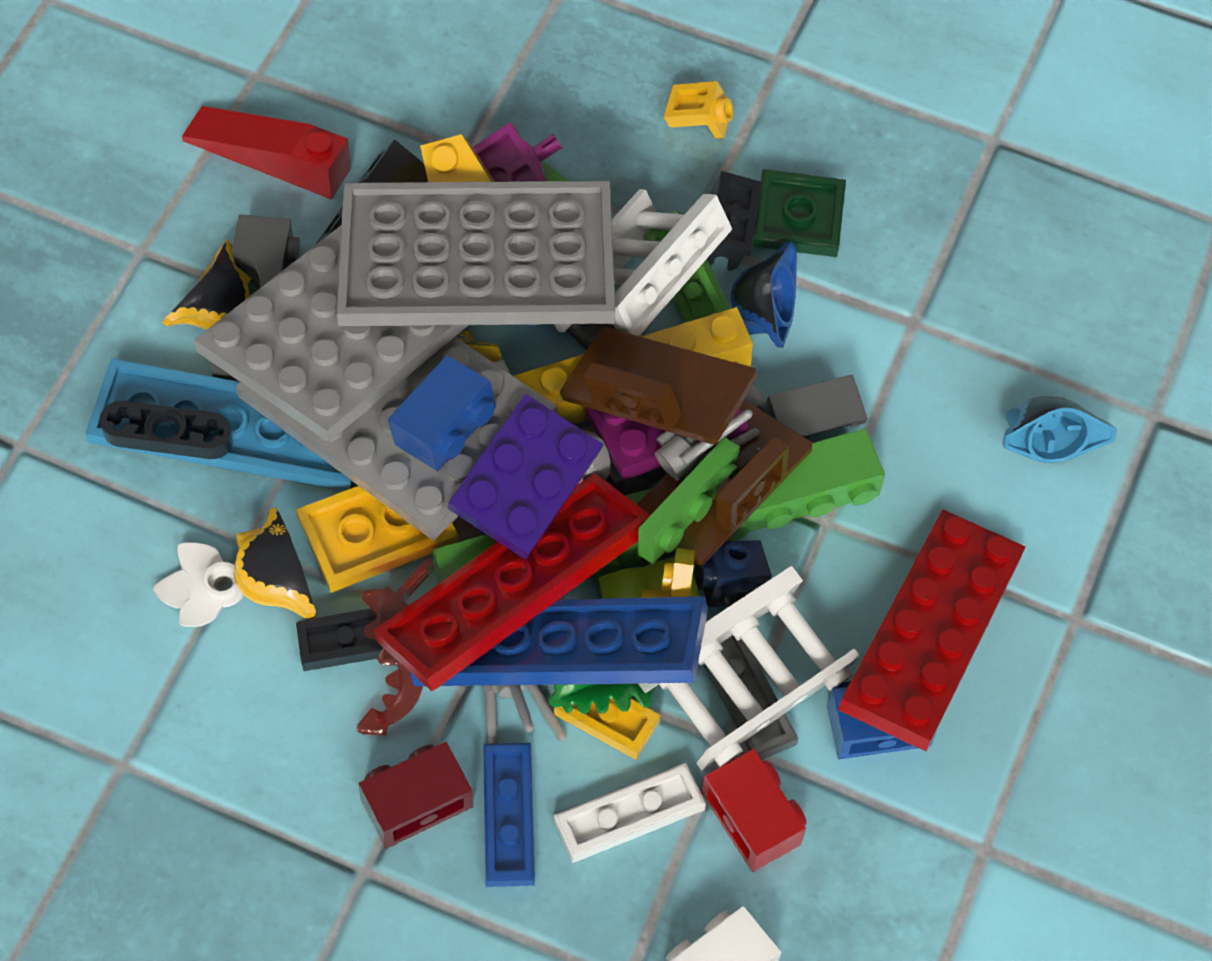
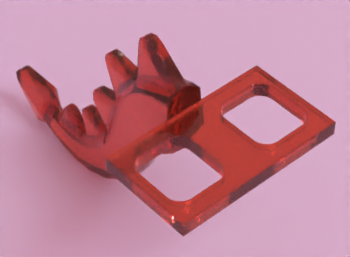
[356,557,436,736]

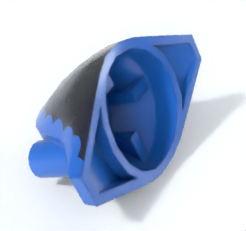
[730,242,797,348]

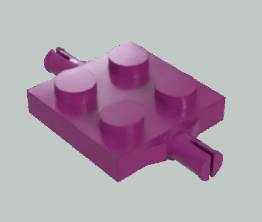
[474,122,563,182]

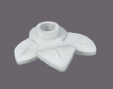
[153,543,244,627]

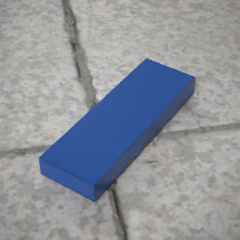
[483,743,535,887]

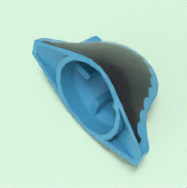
[1002,396,1117,463]

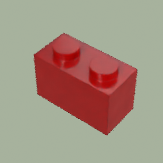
[702,749,807,872]

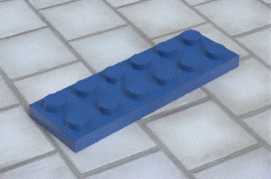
[409,596,708,686]

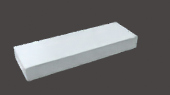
[553,763,706,863]

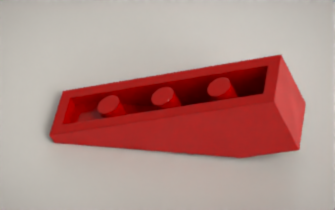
[182,106,351,200]

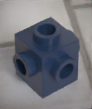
[695,540,772,607]

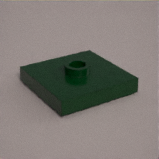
[753,169,846,257]

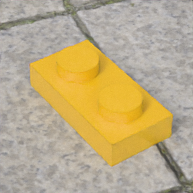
[554,698,661,760]

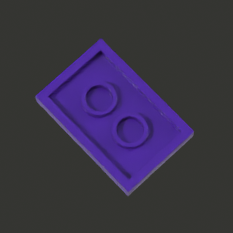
[447,393,604,560]

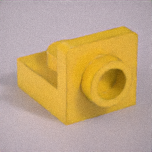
[663,81,733,139]
[641,548,695,598]

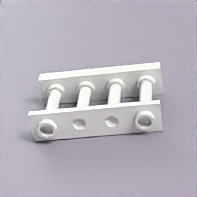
[554,189,732,336]
[639,566,860,770]

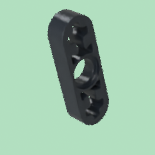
[100,401,233,459]

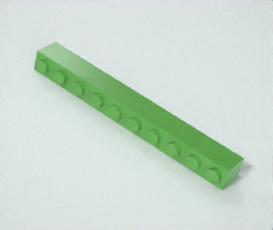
[432,428,885,584]

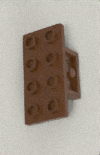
[559,327,758,444]
[637,400,812,566]

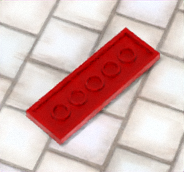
[373,473,651,692]
[838,509,1026,752]

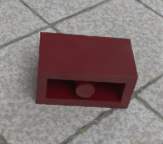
[358,741,473,849]

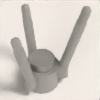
[655,409,759,481]
[483,685,567,744]

